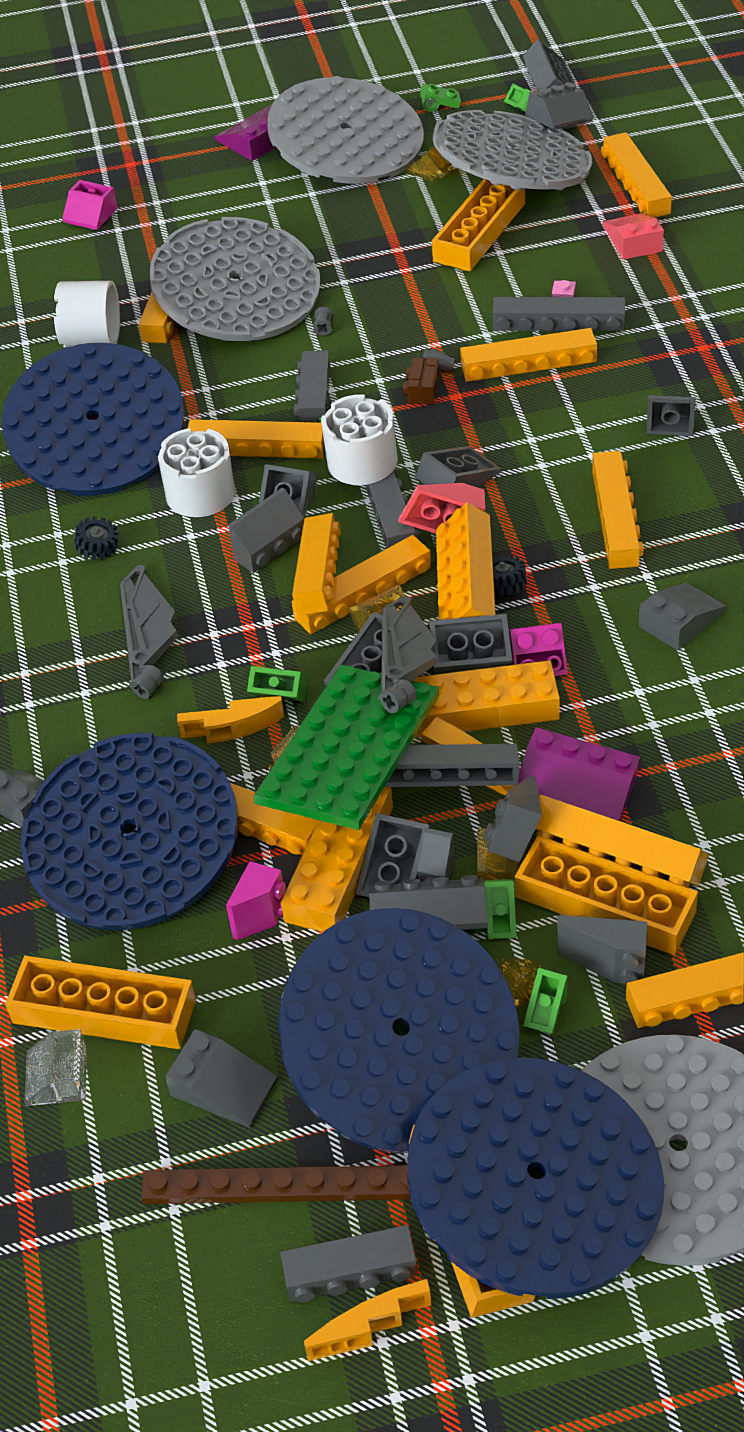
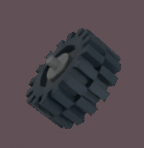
[74,516,119,560]
[492,556,527,596]

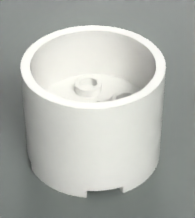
[54,281,120,347]
[321,395,398,485]
[158,428,235,517]

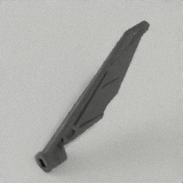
[120,565,178,699]
[378,596,437,713]

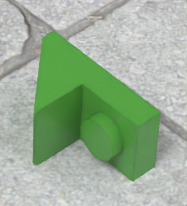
[484,879,517,939]
[523,968,568,1034]

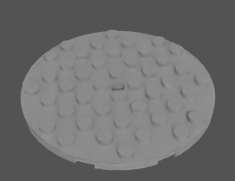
[267,76,424,184]
[433,110,592,190]
[150,217,320,341]
[581,1035,744,1266]

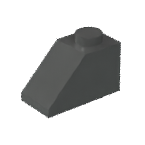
[417,828,455,882]

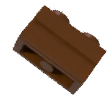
[403,358,440,405]

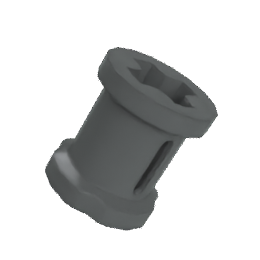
[313,307,334,336]

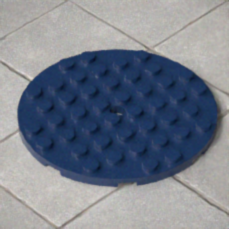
[1,343,184,496]
[21,733,239,930]
[278,908,519,1153]
[407,1058,664,1299]

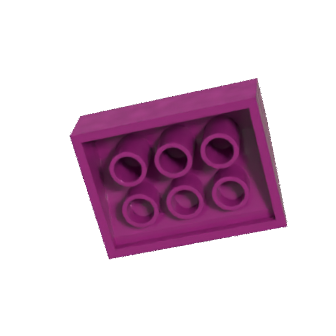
[214,105,276,161]
[514,727,640,821]

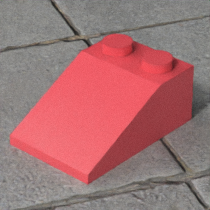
[602,213,664,260]
[398,483,485,533]

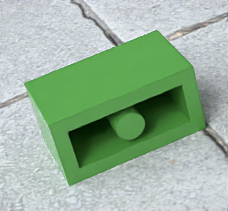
[247,666,308,702]

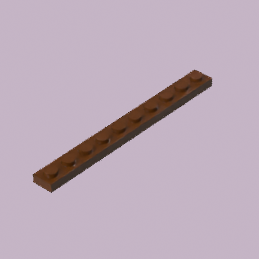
[141,1165,411,1204]

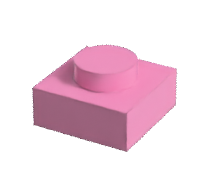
[552,280,576,297]

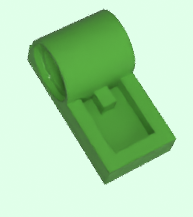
[420,84,461,112]
[504,84,532,112]

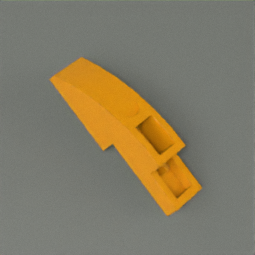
[177,696,284,744]

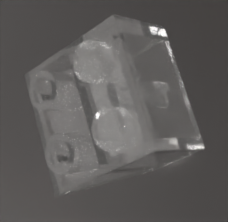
[24,1029,87,1106]

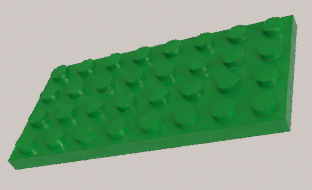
[254,665,439,830]

